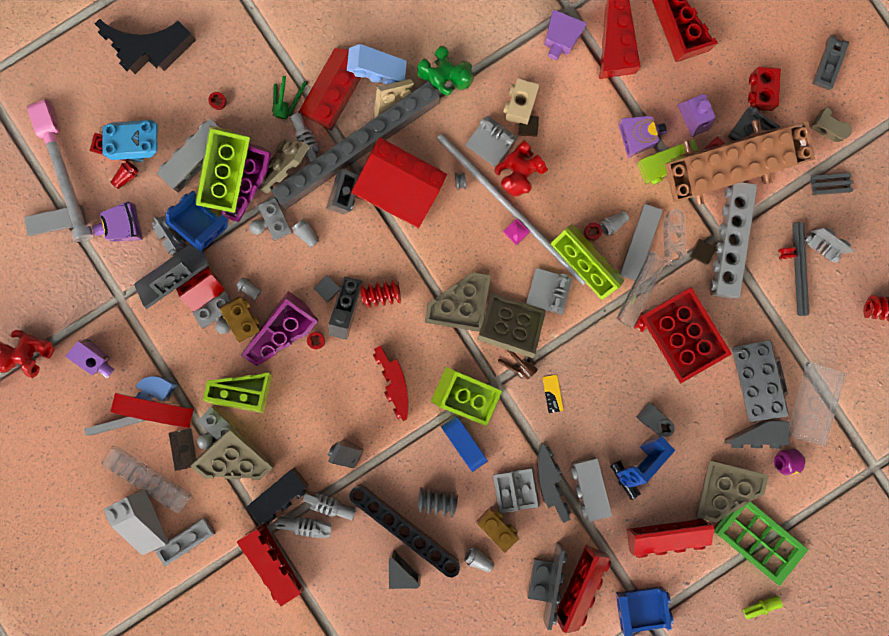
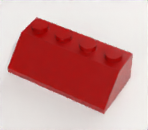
[298,48,362,131]
[627,519,714,558]

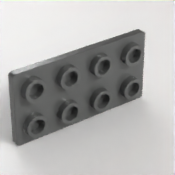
[134,245,210,309]
[732,340,789,422]
[527,543,567,630]

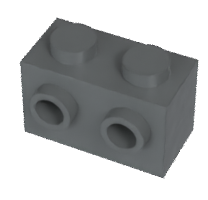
[326,169,359,215]

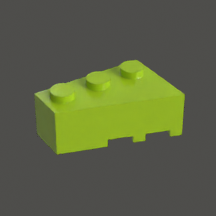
[203,372,273,413]

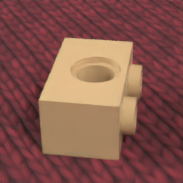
[504,78,539,125]

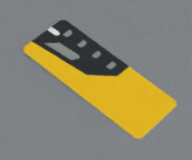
[542,375,563,413]

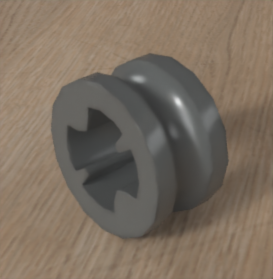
[455,172,466,190]

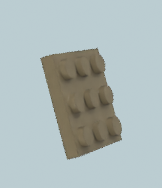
[477,293,546,358]

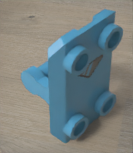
[103,120,158,162]

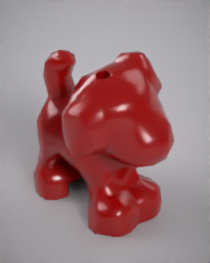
[494,140,548,197]
[0,330,54,379]

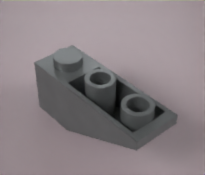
[329,276,363,340]
[725,420,789,449]
[328,439,364,469]

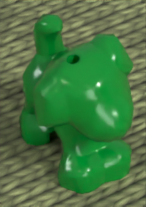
[417,46,474,96]

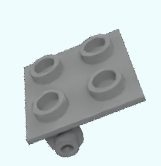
[465,115,517,167]
[805,227,855,263]
[526,268,573,315]

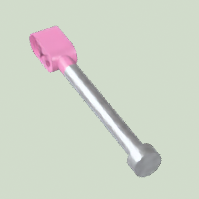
[27,99,94,242]

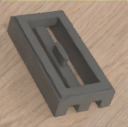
[811,173,853,196]

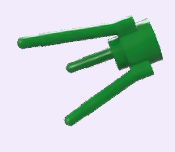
[272,76,307,120]

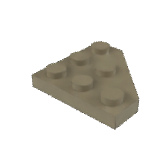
[258,139,310,193]
[425,272,491,332]
[191,427,274,480]
[696,460,769,522]

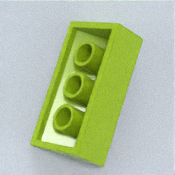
[195,126,250,213]
[551,224,624,300]

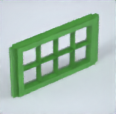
[714,502,808,586]

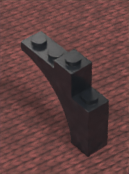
[95,19,196,74]

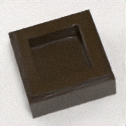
[518,116,539,137]
[690,239,716,265]

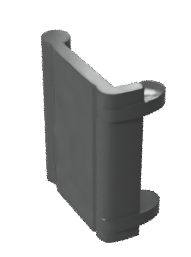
[728,106,784,141]

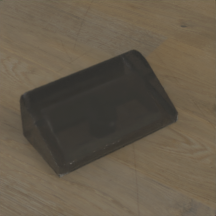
[169,428,197,471]

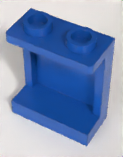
[166,191,228,252]
[616,436,675,488]
[616,586,674,636]

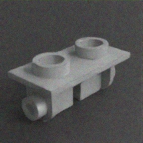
[152,216,187,256]

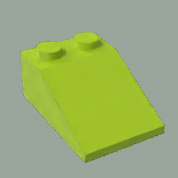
[431,366,502,426]

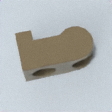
[810,107,852,142]

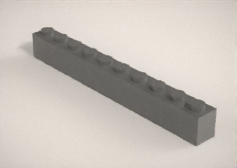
[271,81,440,210]

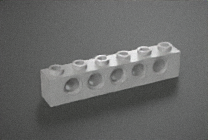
[710,182,757,299]

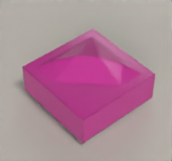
[503,219,530,245]

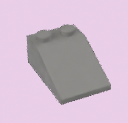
[104,489,169,555]

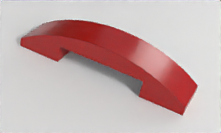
[110,393,194,428]

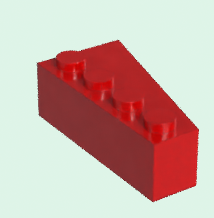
[599,0,641,79]
[652,0,718,62]
[237,523,304,606]

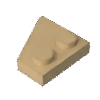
[374,79,414,118]

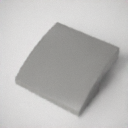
[493,468,540,513]

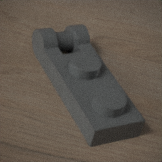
[812,35,849,90]

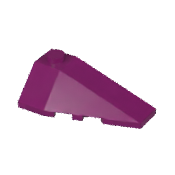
[222,143,271,222]
[241,291,318,366]

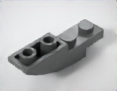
[537,443,571,523]

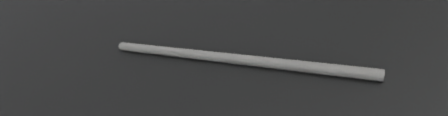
[437,133,586,285]

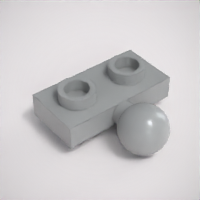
[249,198,291,241]
[192,292,231,334]
[197,407,240,449]

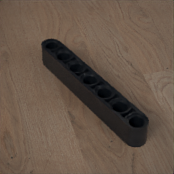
[349,485,460,578]

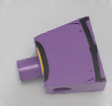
[92,201,143,242]
[65,339,115,378]

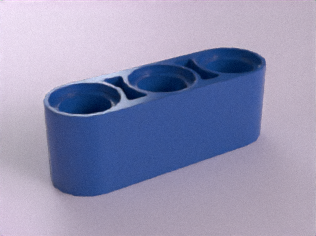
[441,415,488,472]

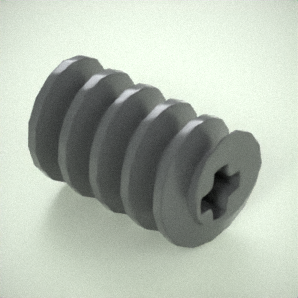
[417,487,458,518]

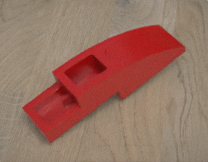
[373,346,409,421]

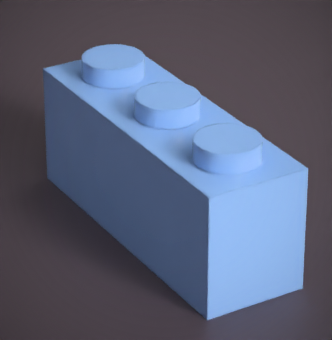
[347,44,407,85]

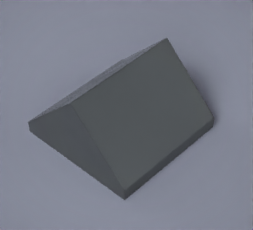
[389,550,421,589]

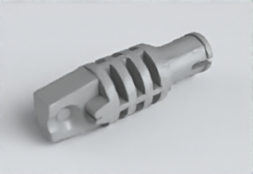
[290,113,320,162]
[302,492,356,521]
[277,517,332,538]

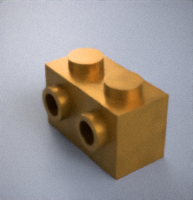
[218,296,260,343]
[477,508,519,553]

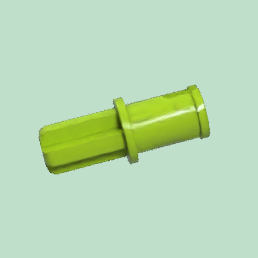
[742,595,783,619]

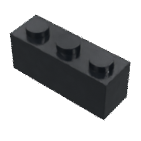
[246,467,309,525]

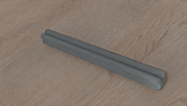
[792,222,809,316]

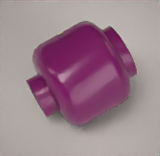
[774,449,806,475]

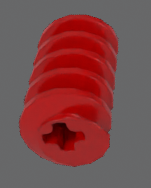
[361,280,401,308]
[863,295,889,321]

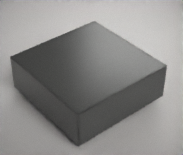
[314,275,340,302]

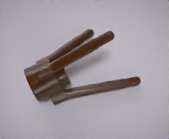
[498,350,538,380]

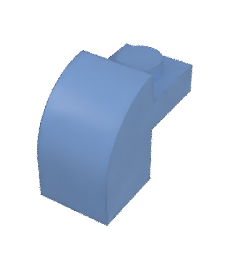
[135,376,177,401]

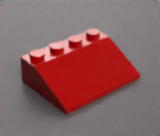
[351,137,447,229]
[640,287,732,384]
[556,545,611,633]

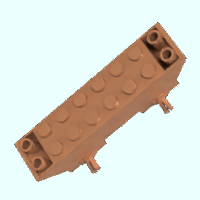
[665,119,815,205]

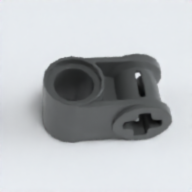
[636,402,675,437]

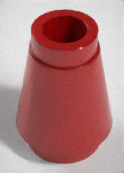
[110,161,139,189]

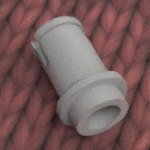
[236,278,262,300]

